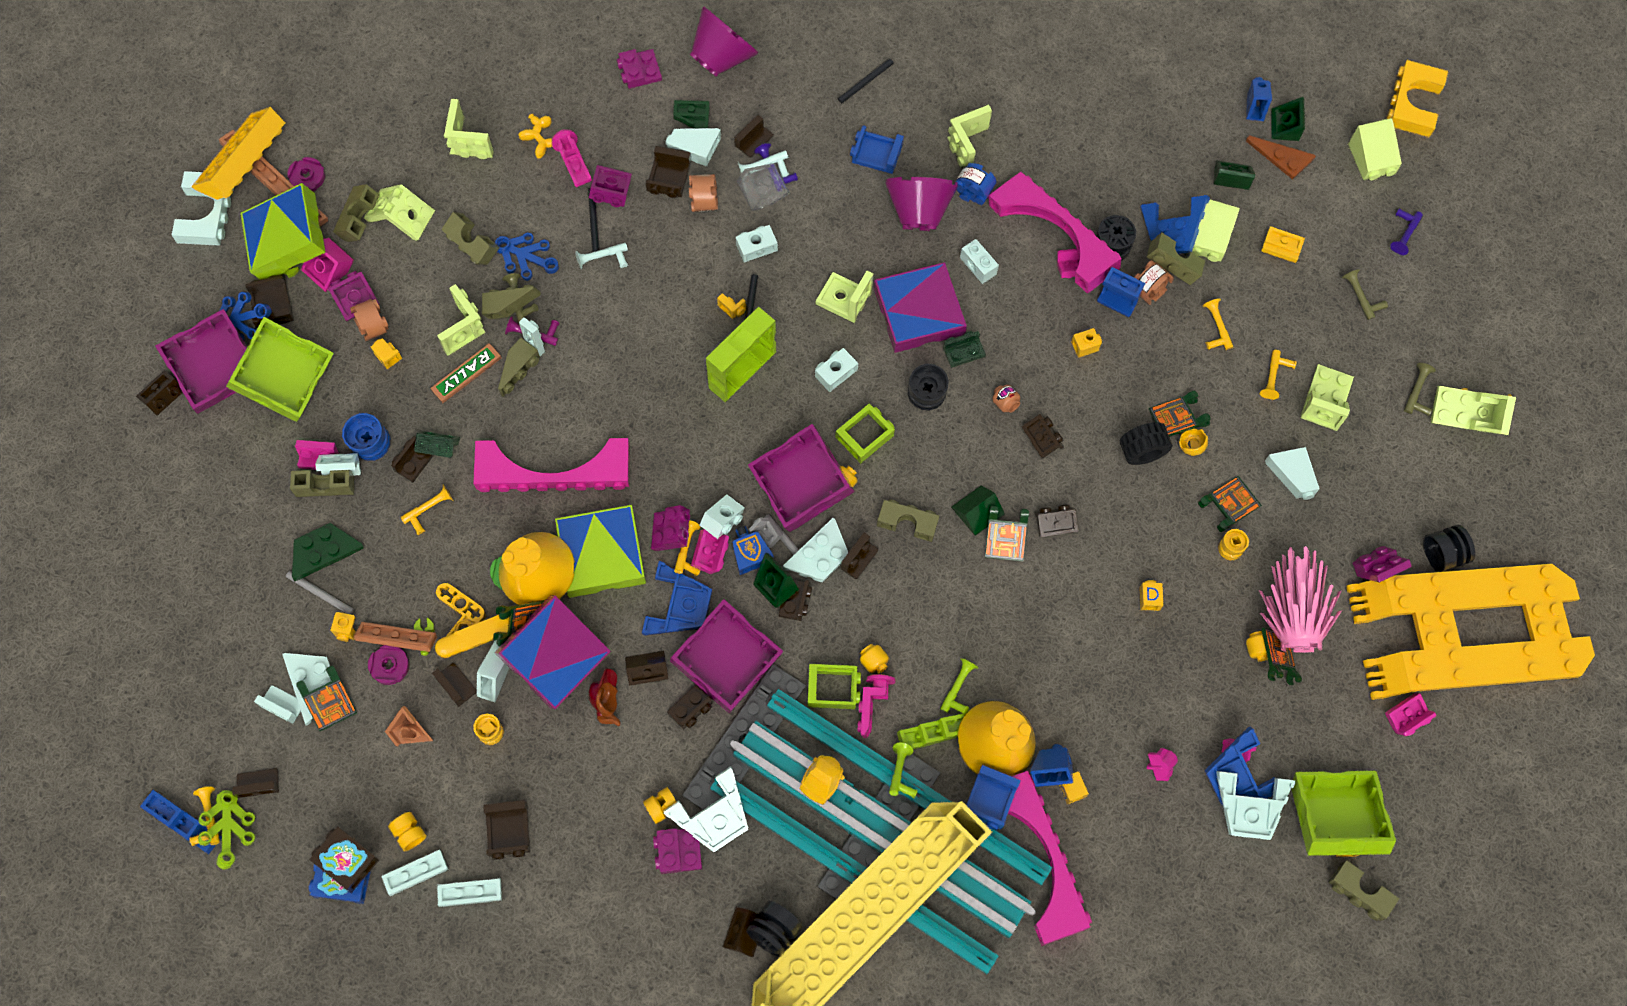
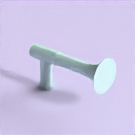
[738,150,789,180]
[576,243,628,269]

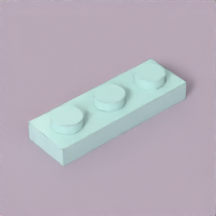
[519,318,545,356]
[382,850,449,896]
[437,879,502,907]

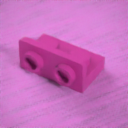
[295,440,339,470]

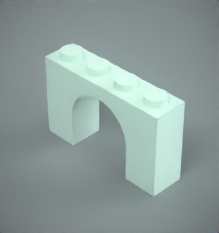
[172,171,234,245]

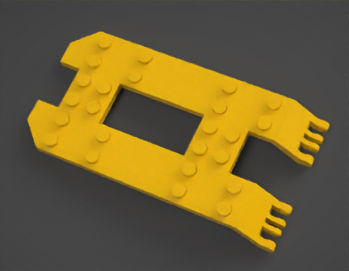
[1346,564,1595,700]

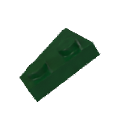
[673,100,710,129]

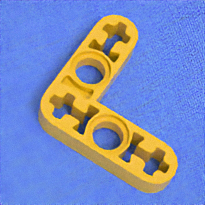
[436,583,485,636]

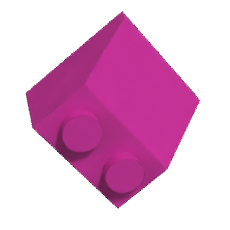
[301,238,354,292]

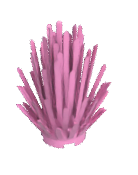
[1259,546,1342,653]

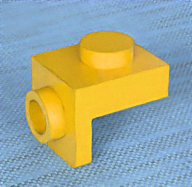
[330,612,356,642]

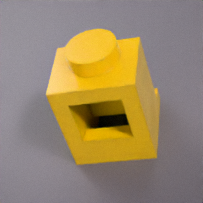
[371,338,402,369]

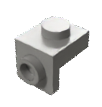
[749,517,783,548]

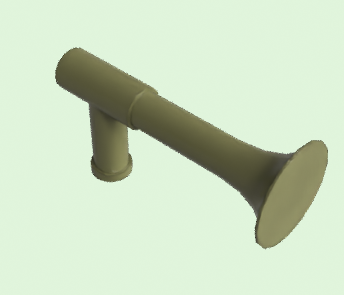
[1342,269,1388,320]
[502,273,539,324]
[1404,363,1436,416]

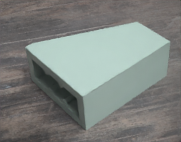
[666,128,721,166]
[1265,447,1319,500]
[477,640,509,702]

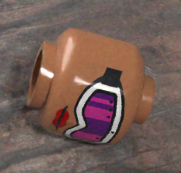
[993,385,1021,413]

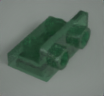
[943,331,986,368]
[414,431,460,458]

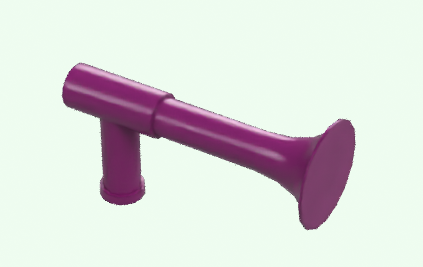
[505,316,559,346]

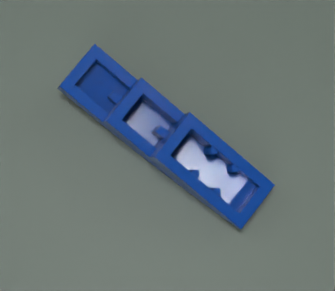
[140,790,222,854]

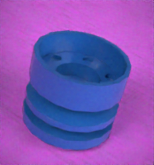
[342,413,391,461]

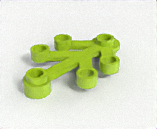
[198,790,255,869]

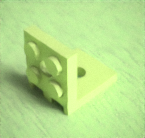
[444,99,493,159]
[947,105,992,168]
[364,184,435,240]
[816,271,873,323]
[437,284,485,356]

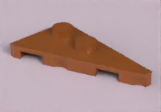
[1246,136,1316,180]

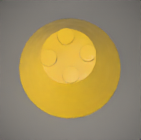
[499,532,575,605]
[957,701,1036,776]

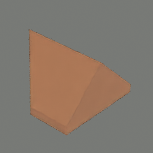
[385,706,433,746]

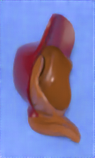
[589,668,621,726]

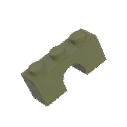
[333,184,380,242]
[441,212,500,265]
[1147,232,1205,285]
[290,470,355,497]
[877,500,940,542]
[1328,860,1399,921]

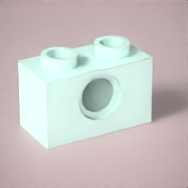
[736,225,778,263]
[960,239,999,284]
[815,348,858,392]
[700,494,745,539]

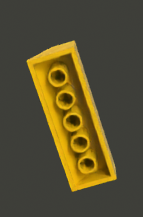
[191,107,285,200]

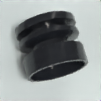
[1096,215,1136,261]
[907,364,949,411]
[1423,524,1475,572]
[746,901,803,957]

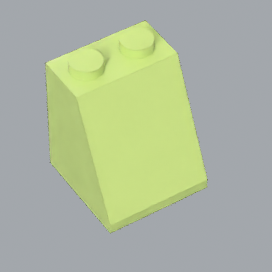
[1348,118,1402,180]
[1192,200,1240,262]

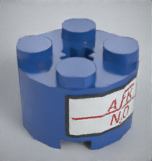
[954,163,996,205]

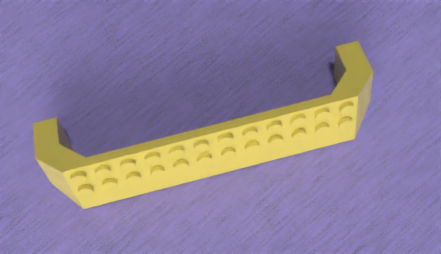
[752,801,992,1006]

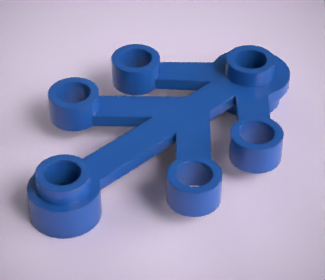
[495,232,559,281]
[219,292,272,341]

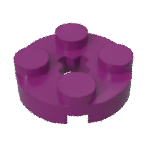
[288,157,325,192]
[368,645,409,685]

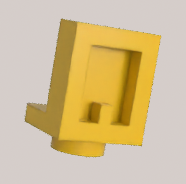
[717,293,746,319]

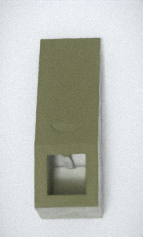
[482,285,541,319]
[498,338,540,397]

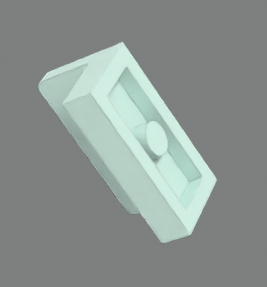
[315,453,361,475]
[254,686,301,724]

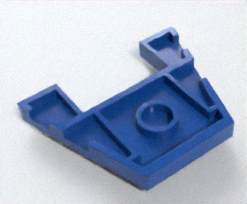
[1141,195,1210,254]
[642,561,712,635]
[1204,726,1275,806]

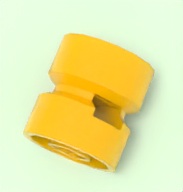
[1218,529,1249,560]
[473,714,504,745]
[642,787,676,824]
[388,812,426,851]

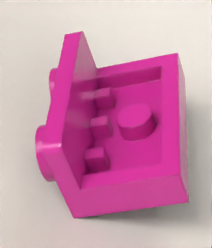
[1057,249,1079,278]
[691,529,729,574]
[1385,692,1437,736]

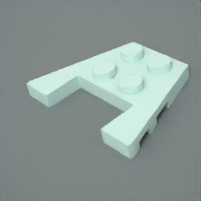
[663,766,748,852]
[1217,771,1295,840]

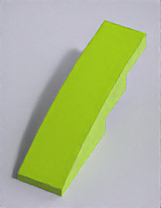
[897,714,965,749]

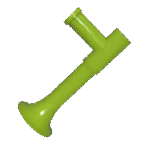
[940,658,978,715]
[889,742,917,798]

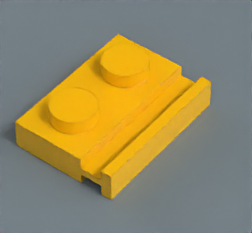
[1261,226,1305,263]

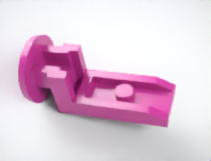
[552,129,592,187]
[858,674,896,738]

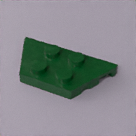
[292,523,364,582]

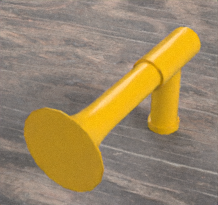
[1203,298,1233,350]
[1260,350,1297,400]
[401,484,454,535]
[674,520,701,576]
[190,787,220,846]

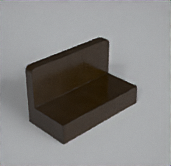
[734,115,773,158]
[625,651,668,686]
[432,663,477,707]
[232,768,279,798]
[723,907,764,957]

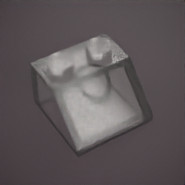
[737,163,790,211]

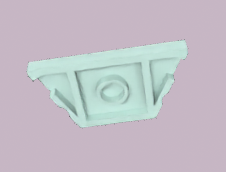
[782,518,849,583]
[282,653,331,725]

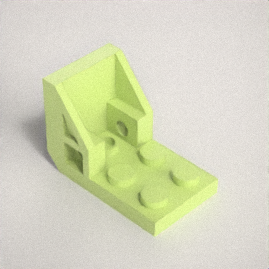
[1301,364,1354,431]
[1431,386,1516,435]

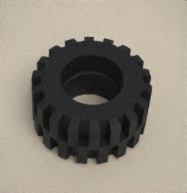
[1119,422,1173,465]

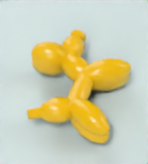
[518,114,552,159]

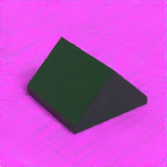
[1271,97,1305,141]
[1214,160,1256,190]
[951,485,1005,536]
[753,553,799,608]

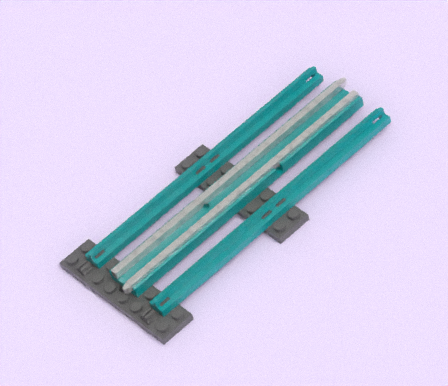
[682,664,1053,974]

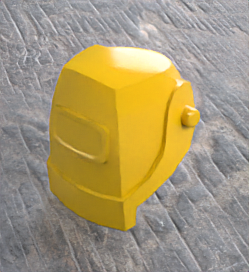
[799,755,845,804]

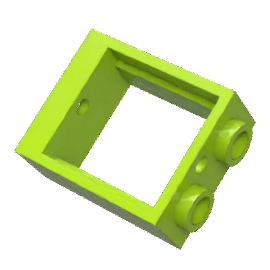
[835,404,895,464]
[808,664,861,709]

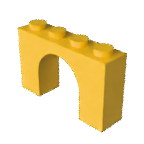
[1387,60,1448,137]

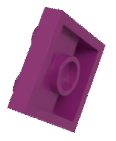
[616,49,662,89]
[589,165,632,207]
[328,271,380,322]
[651,505,690,551]
[1352,546,1412,583]
[653,829,702,874]

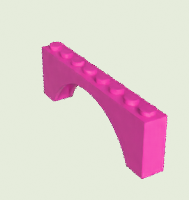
[989,172,1121,293]
[473,438,630,492]
[1008,771,1091,946]

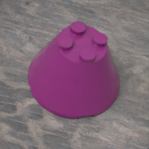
[689,7,759,77]
[885,177,958,231]

